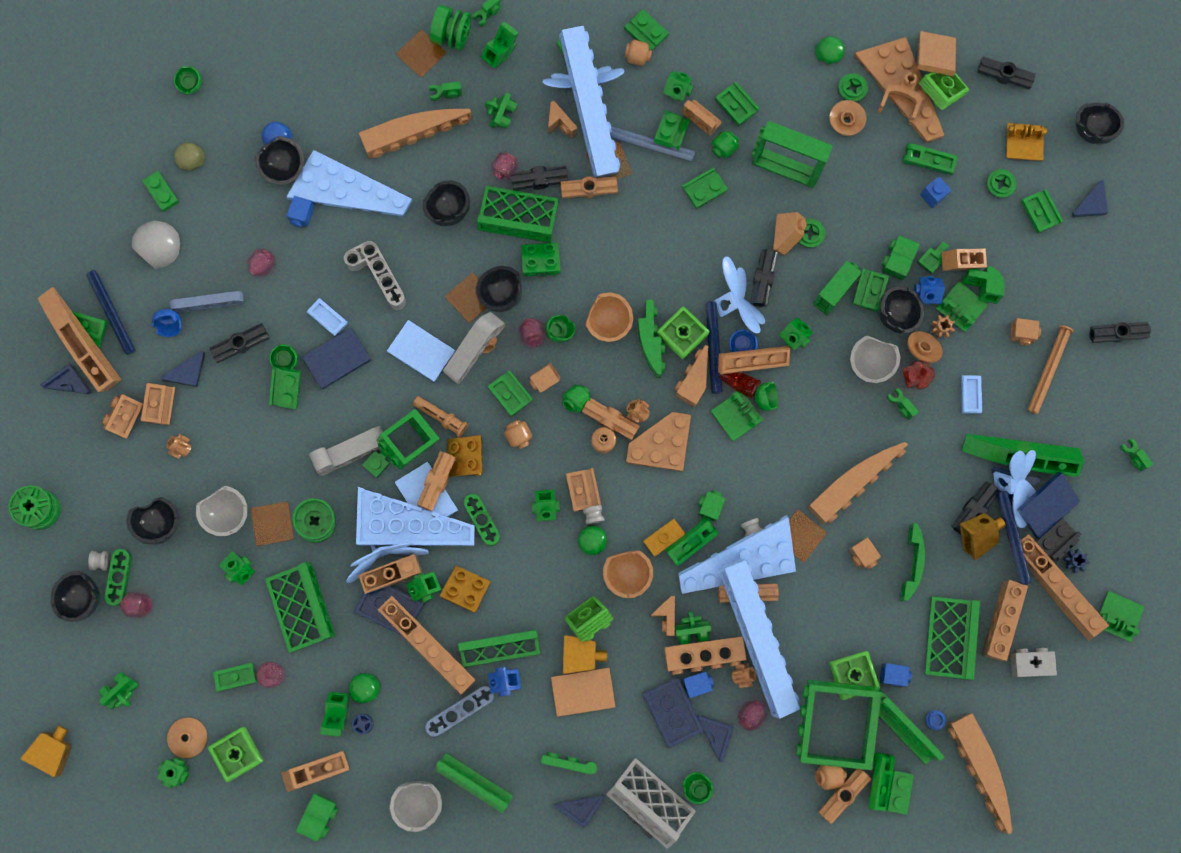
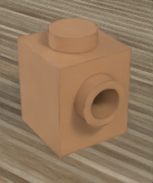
[1010,318,1041,346]
[530,362,561,393]
[849,537,881,569]

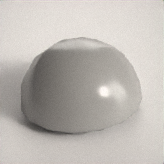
[131,220,181,269]
[850,336,900,383]
[196,486,247,536]
[390,781,442,832]

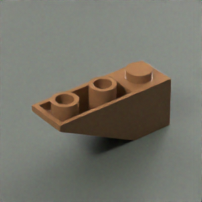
[674,345,708,408]
[358,554,423,594]

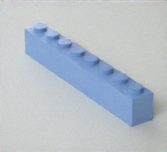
[559,26,620,178]
[718,560,800,718]

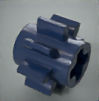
[1063,549,1090,573]

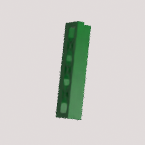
[458,630,541,668]

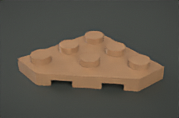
[626,412,691,472]

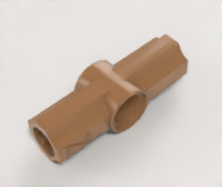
[561,176,618,199]
[582,398,640,441]
[417,451,456,512]
[718,584,779,603]
[818,769,871,824]

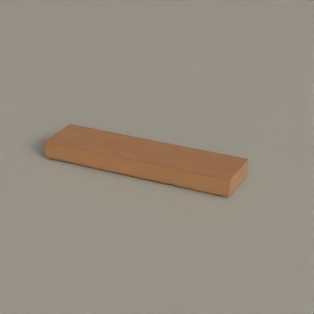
[718,346,790,374]

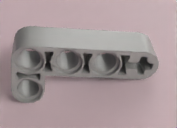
[344,241,406,310]
[443,312,506,384]
[309,426,383,476]

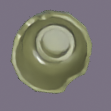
[174,142,205,171]

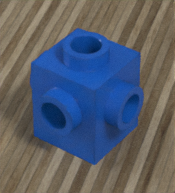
[914,276,945,305]
[488,667,521,697]

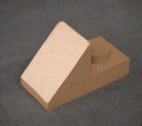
[548,100,578,138]
[650,596,675,637]

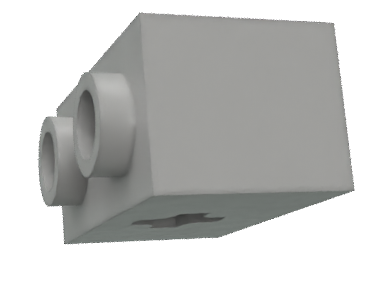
[1010,648,1057,677]

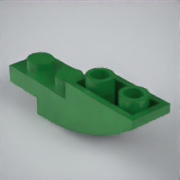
[638,300,665,378]

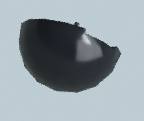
[1076,102,1124,145]
[255,136,304,185]
[423,180,470,226]
[476,266,522,312]
[878,286,924,334]
[126,497,179,545]
[50,571,100,622]

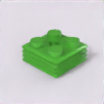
[919,72,969,110]
[657,306,710,359]
[564,596,614,642]
[829,651,880,700]
[208,727,263,782]

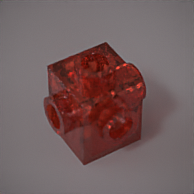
[903,361,935,390]

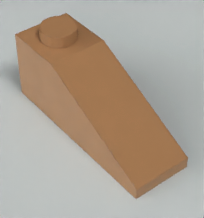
[281,751,350,792]

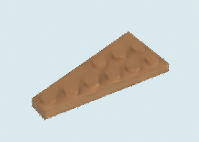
[854,37,945,143]

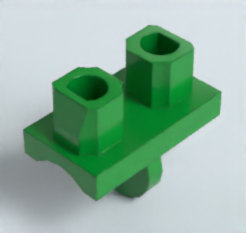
[484,92,517,129]
[675,611,711,645]
[99,672,139,710]

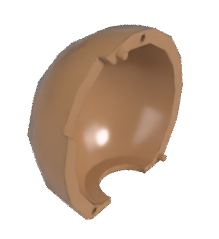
[585,292,634,342]
[603,550,653,598]

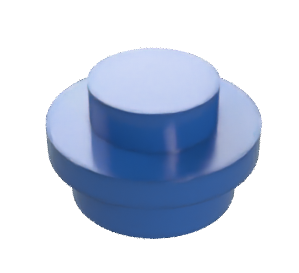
[926,710,946,730]

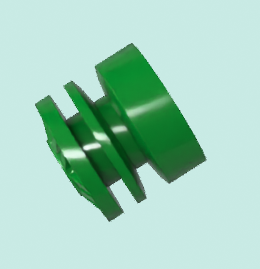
[430,5,471,51]
[8,485,61,530]
[293,498,336,543]

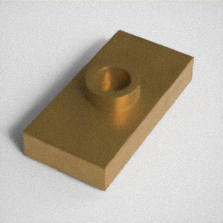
[643,519,685,557]

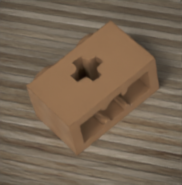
[941,249,987,271]

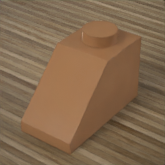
[773,212,806,255]

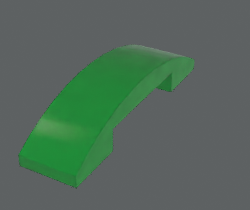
[900,523,925,602]

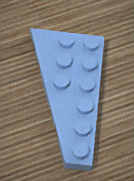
[287,150,413,217]
[356,487,475,546]
[678,515,796,594]

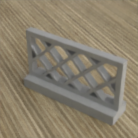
[606,758,696,849]

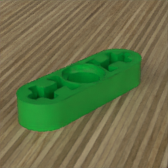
[464,494,500,546]
[105,549,132,606]

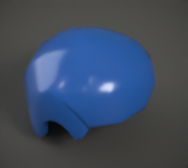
[262,122,293,145]
[152,309,182,337]
[729,329,758,352]

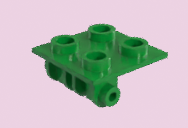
[521,243,561,277]
[936,281,988,332]
[711,390,763,441]
[1099,591,1145,642]

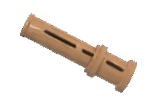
[413,396,469,438]

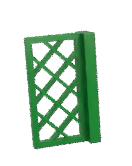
[477,186,559,243]
[265,562,336,653]
[925,596,980,681]
[879,692,945,765]
[435,753,514,813]

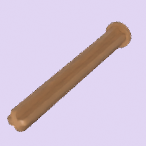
[1028,325,1074,414]

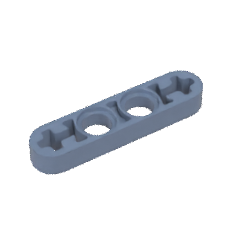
[169,291,244,313]
[425,686,494,737]

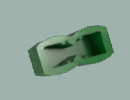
[882,235,920,280]
[296,793,338,842]

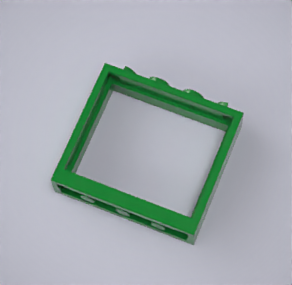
[751,121,833,188]
[796,680,882,770]

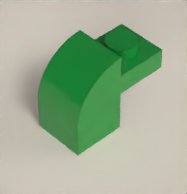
[481,22,519,68]
[962,266,1005,304]
[320,692,349,736]

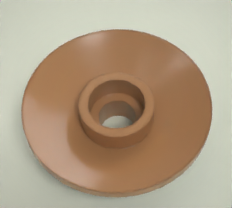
[829,100,866,136]
[907,331,943,363]
[167,718,207,758]

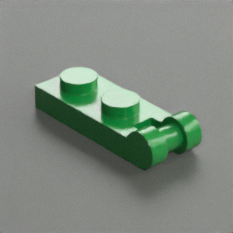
[902,143,958,176]
[665,517,718,567]
[541,752,597,774]
[868,753,895,811]

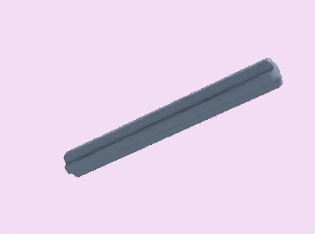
[610,126,695,161]

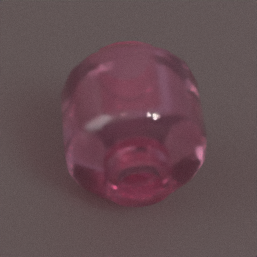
[491,151,518,180]
[247,248,276,276]
[519,318,546,348]
[121,592,152,618]
[257,662,285,688]
[737,700,767,731]

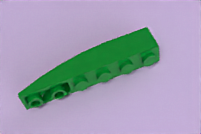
[961,434,1084,477]

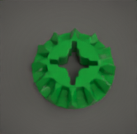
[838,73,868,102]
[986,169,1017,199]
[799,218,825,248]

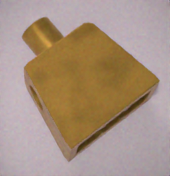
[960,513,1006,560]
[563,635,607,674]
[21,725,72,777]

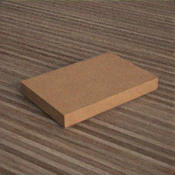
[917,31,956,76]
[551,668,616,717]

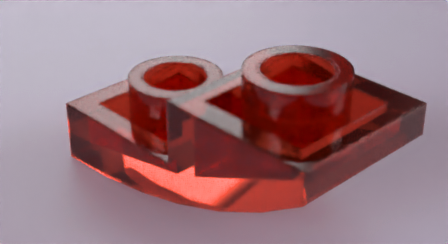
[719,371,761,398]

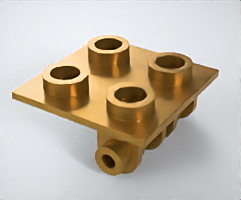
[1006,123,1047,161]
[447,435,484,477]
[439,565,491,613]

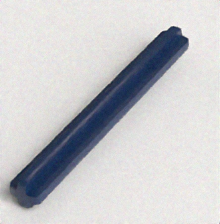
[86,270,135,355]
[706,301,723,394]
[997,491,1031,585]

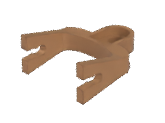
[877,72,922,125]

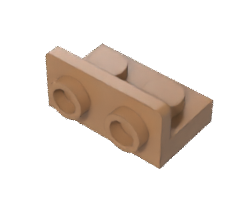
[682,100,721,136]
[101,394,143,439]

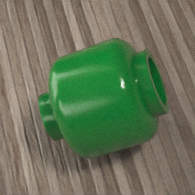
[712,131,739,158]
[562,384,591,413]

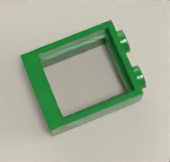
[813,261,862,316]
[376,409,440,470]

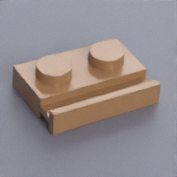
[141,383,175,426]
[566,468,601,512]

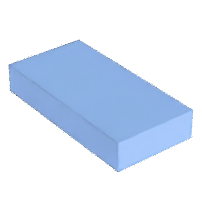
[307,298,348,337]
[961,375,982,414]

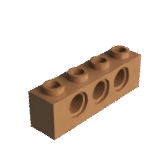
[981,580,1028,662]
[663,636,746,675]

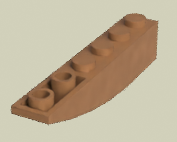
[359,109,472,159]
[38,287,122,392]
[807,442,908,524]
[1021,534,1109,641]
[378,596,475,696]
[947,713,1012,834]

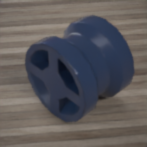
[352,714,374,734]

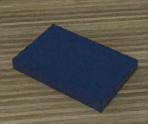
[302,328,371,390]
[1017,472,1080,539]
[354,586,425,635]
[643,677,704,748]

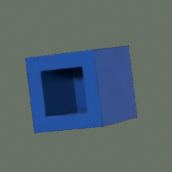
[920,177,951,208]
[287,196,315,227]
[880,663,912,687]
[682,672,714,698]

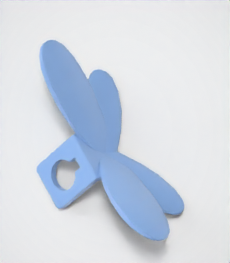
[543,66,624,88]
[714,257,765,333]
[993,450,1036,528]
[346,542,429,583]

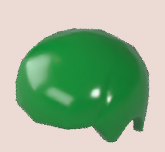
[815,36,845,65]
[173,66,202,95]
[545,315,576,343]
[269,344,299,370]
[755,382,779,411]
[578,525,607,555]
[349,673,381,704]
[682,772,714,805]

